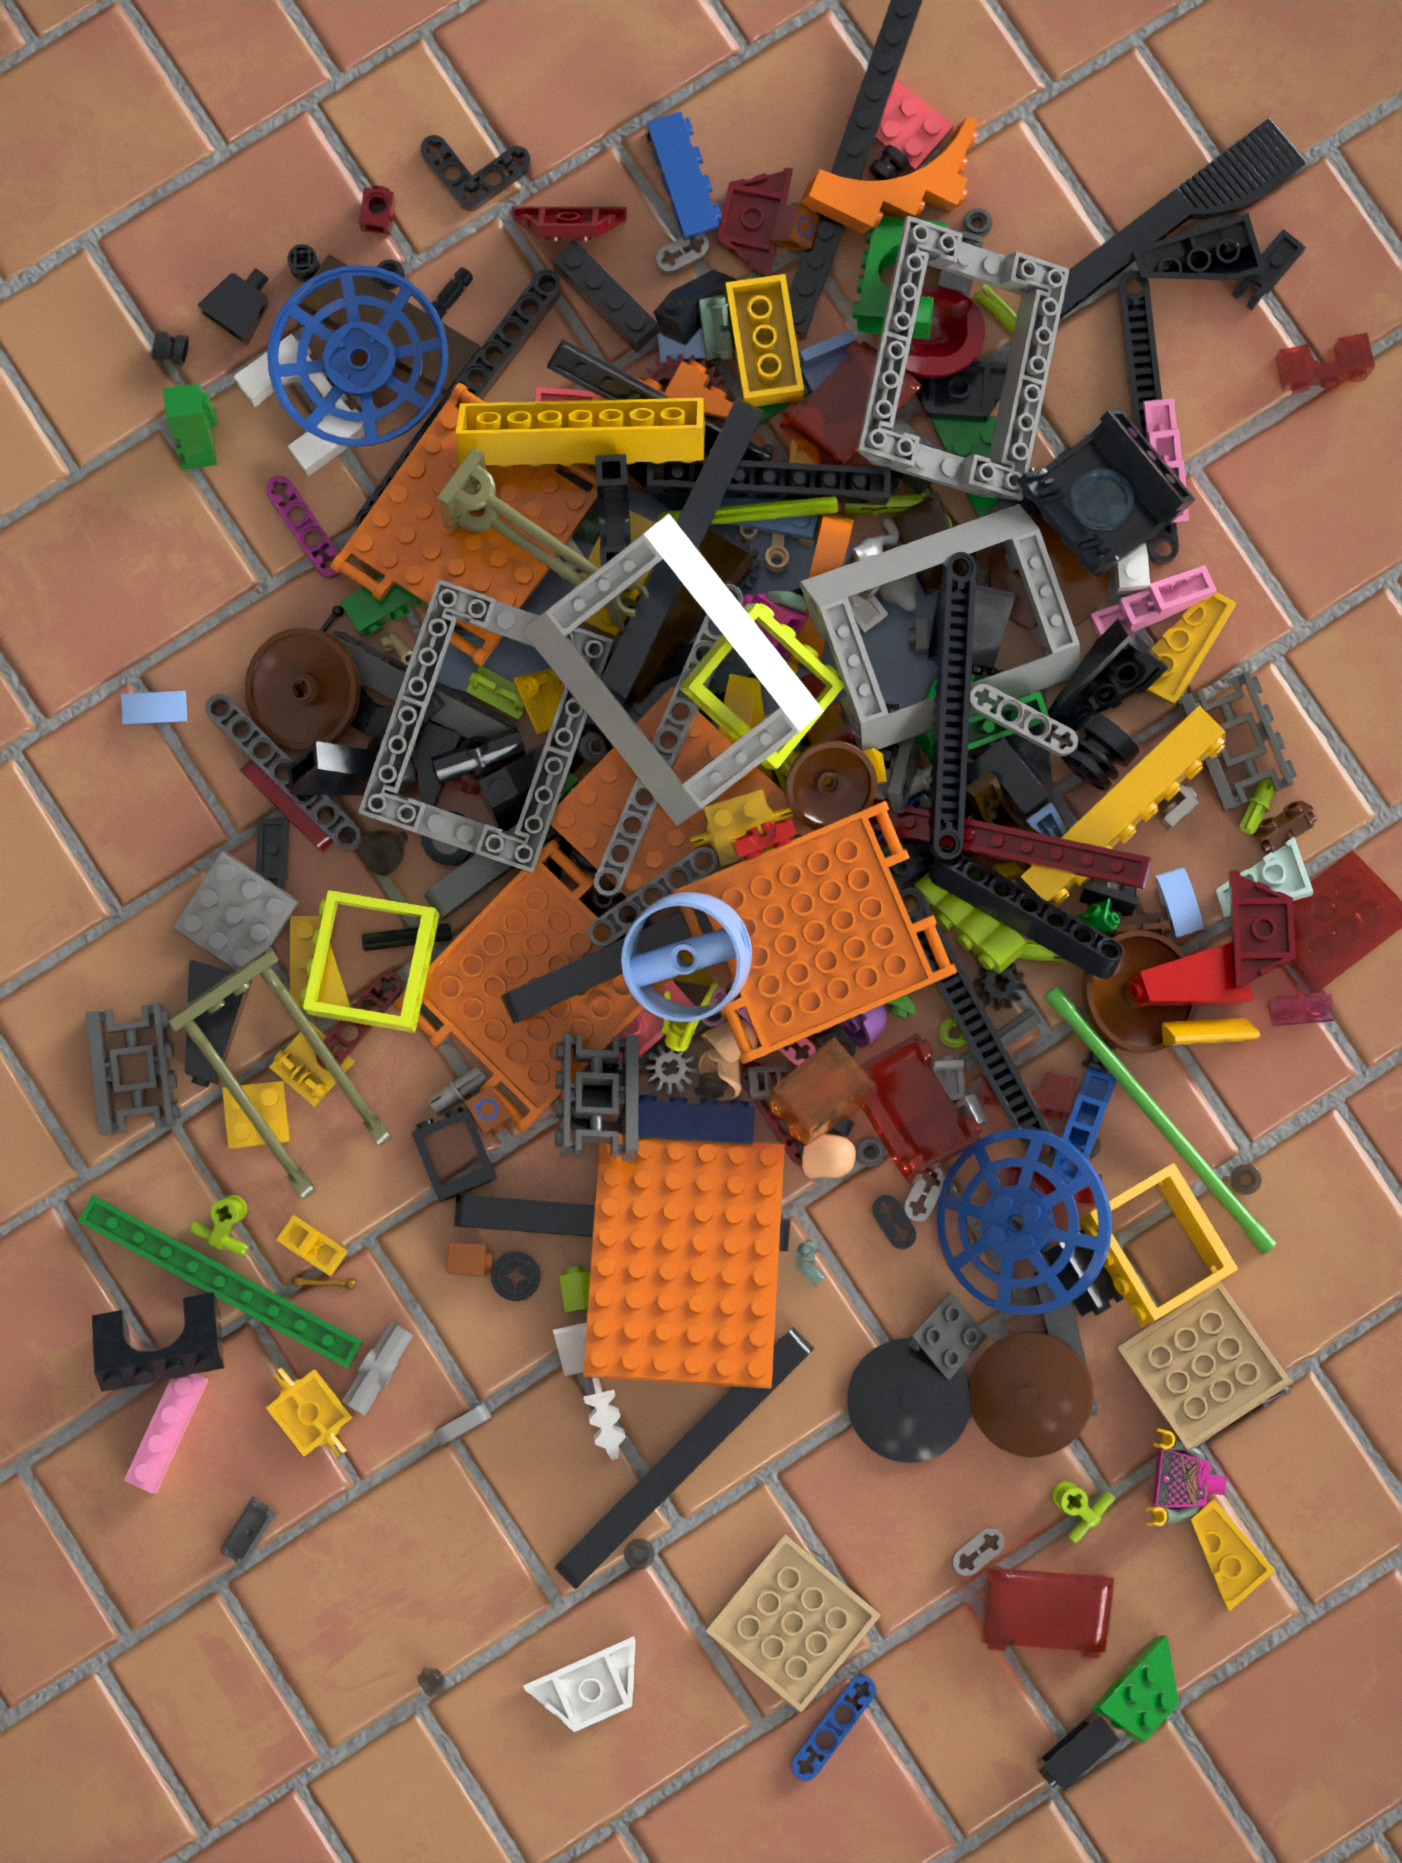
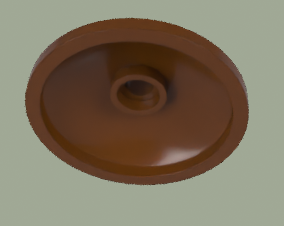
[786,740,877,829]

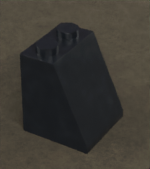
[927,585,1015,675]

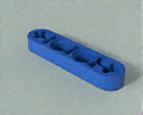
[792,1675,876,1781]

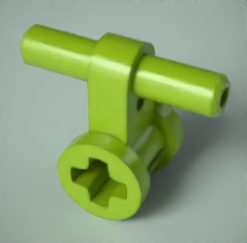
[189,1195,248,1256]
[1051,1481,1115,1544]

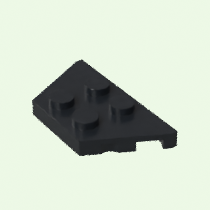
[905,361,1008,422]

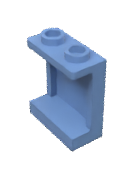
[798,329,871,425]

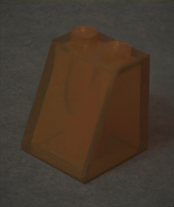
[768,1037,873,1146]

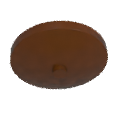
[988,513,1109,631]
[245,628,361,750]
[1082,930,1197,1053]
[969,1332,1093,1457]

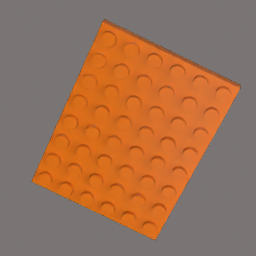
[550,686,817,989]
[583,1134,785,1389]

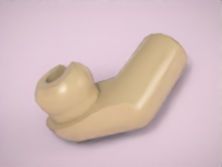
[380,633,413,665]

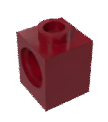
[359,186,396,235]

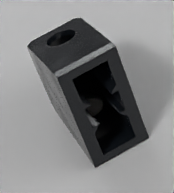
[198,268,269,346]

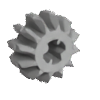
[645,1045,697,1096]

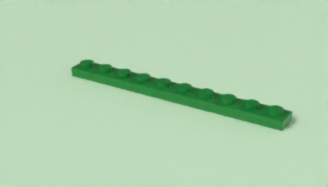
[77,1194,363,1369]

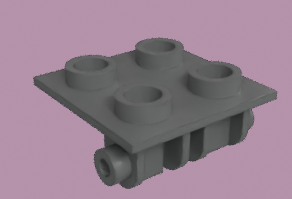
[909,1292,987,1380]

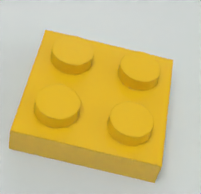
[222,1081,291,1149]

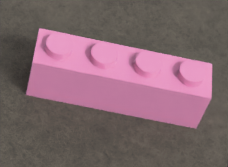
[124,1373,209,1493]

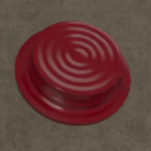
[880,286,985,378]

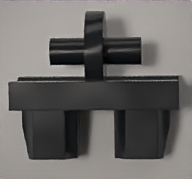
[1079,878,1139,918]

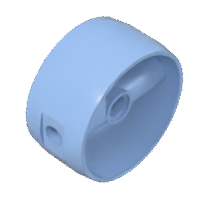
[622,892,752,1022]

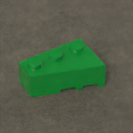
[163,384,218,470]

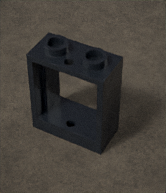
[411,1107,497,1202]
[1037,1712,1121,1790]

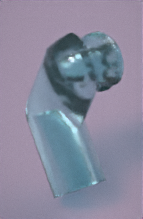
[796,1239,826,1287]

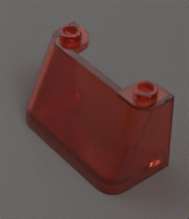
[779,340,922,465]
[848,1033,981,1184]
[981,1566,1115,1658]

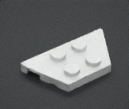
[523,1636,636,1732]

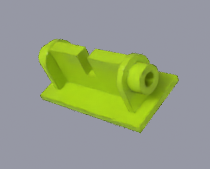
[466,666,525,720]

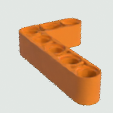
[789,512,856,664]

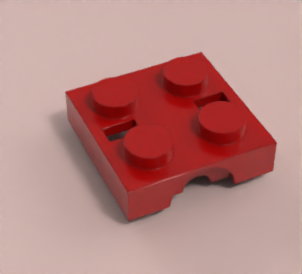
[730,817,797,861]

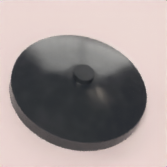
[847,1338,971,1463]

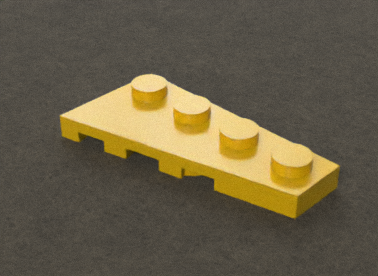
[1145,592,1236,707]

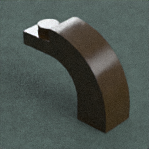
[965,771,1040,871]

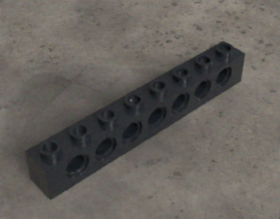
[645,458,891,506]

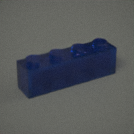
[638,1095,755,1145]

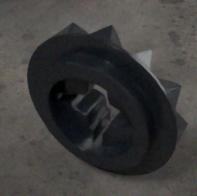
[491,1252,540,1301]

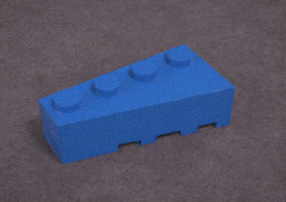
[645,111,722,241]

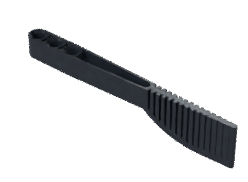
[1059,117,1308,321]

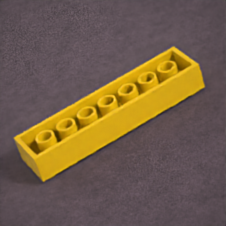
[456,398,705,467]
[1021,705,1226,907]

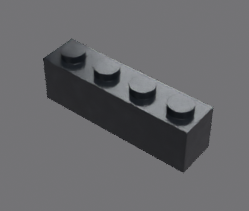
[552,240,658,353]

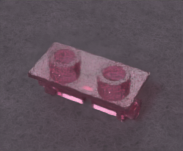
[1267,991,1334,1027]

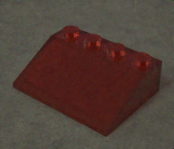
[1287,850,1402,996]

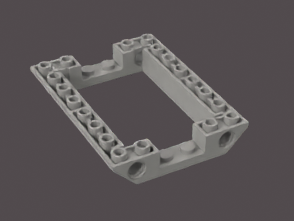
[857,216,1070,501]
[799,504,1080,751]
[522,514,824,826]
[358,579,613,873]

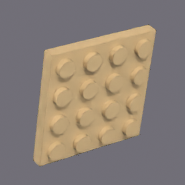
[1117,1281,1291,1451]
[705,1534,881,1713]

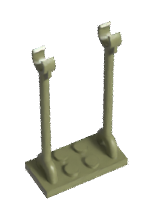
[437,448,649,632]
[168,946,392,1200]

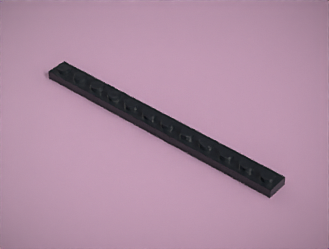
[789,0,922,337]

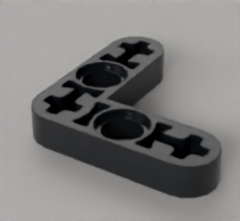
[421,135,531,211]

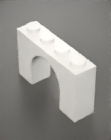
[233,334,365,477]

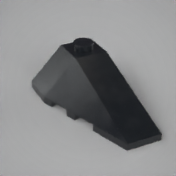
[1132,213,1266,280]
[1047,619,1168,738]
[473,730,593,831]

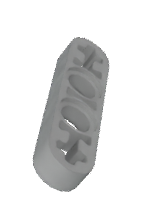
[970,684,1078,756]

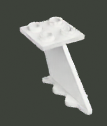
[553,1322,626,1460]

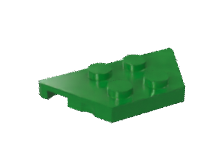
[930,416,999,518]
[1091,1635,1179,1742]

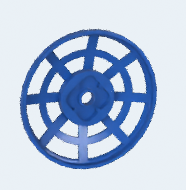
[267,265,449,447]
[937,1128,1112,1315]

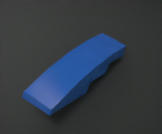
[1051,1068,1117,1183]

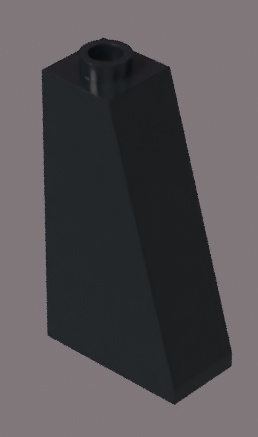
[288,741,417,796]
[185,959,252,1088]

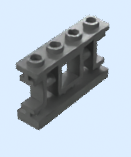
[1180,671,1297,813]
[86,1003,181,1136]
[555,1032,638,1162]

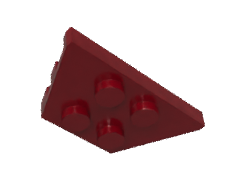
[717,167,793,277]
[512,206,627,241]
[1229,870,1296,989]

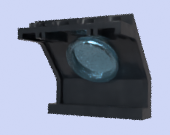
[1017,408,1196,578]

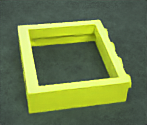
[679,603,844,769]
[300,890,440,1033]

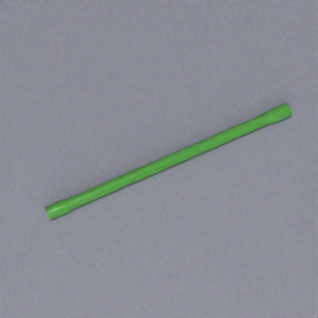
[1043,985,1277,1255]

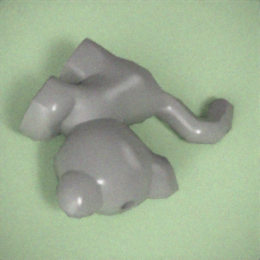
[843,518,918,611]

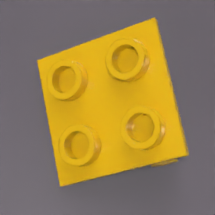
[513,668,565,734]
[269,1022,355,1107]

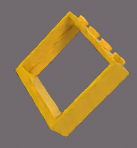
[1079,1163,1238,1327]

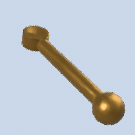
[292,1278,357,1290]

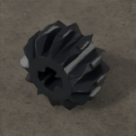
[973,963,1026,1011]

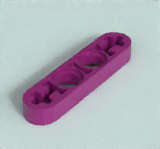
[266,476,342,579]

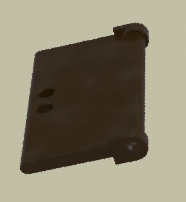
[893,492,967,596]

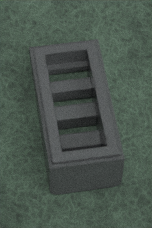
[746,1066,810,1101]

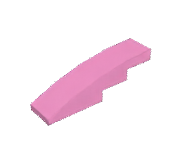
[1143,398,1189,523]
[1090,565,1217,638]

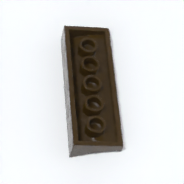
[298,254,481,395]
[601,529,754,703]

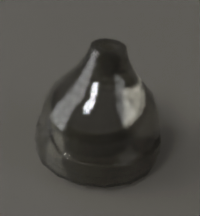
[359,829,408,876]

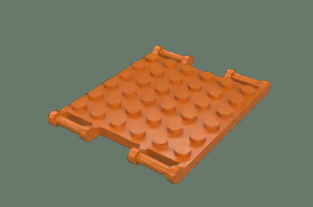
[330,383,598,667]
[670,801,957,1064]
[393,839,677,1134]

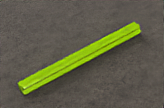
[658,496,838,525]

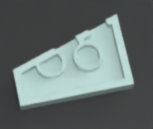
[1216,837,1313,921]

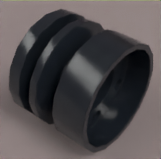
[1060,711,1140,791]

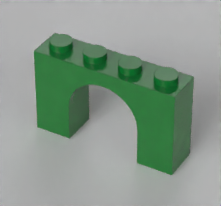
[852,215,947,340]

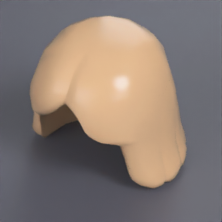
[702,1018,757,1063]
[698,1047,742,1102]
[802,1128,856,1179]

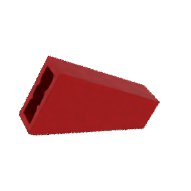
[1128,942,1255,1006]

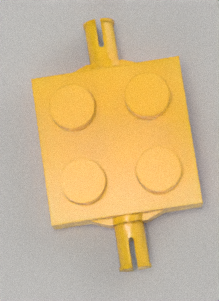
[690,789,794,866]
[266,1367,354,1458]

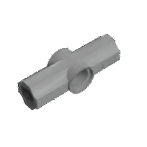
[342,1322,414,1415]

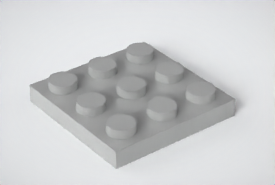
[174,851,299,970]

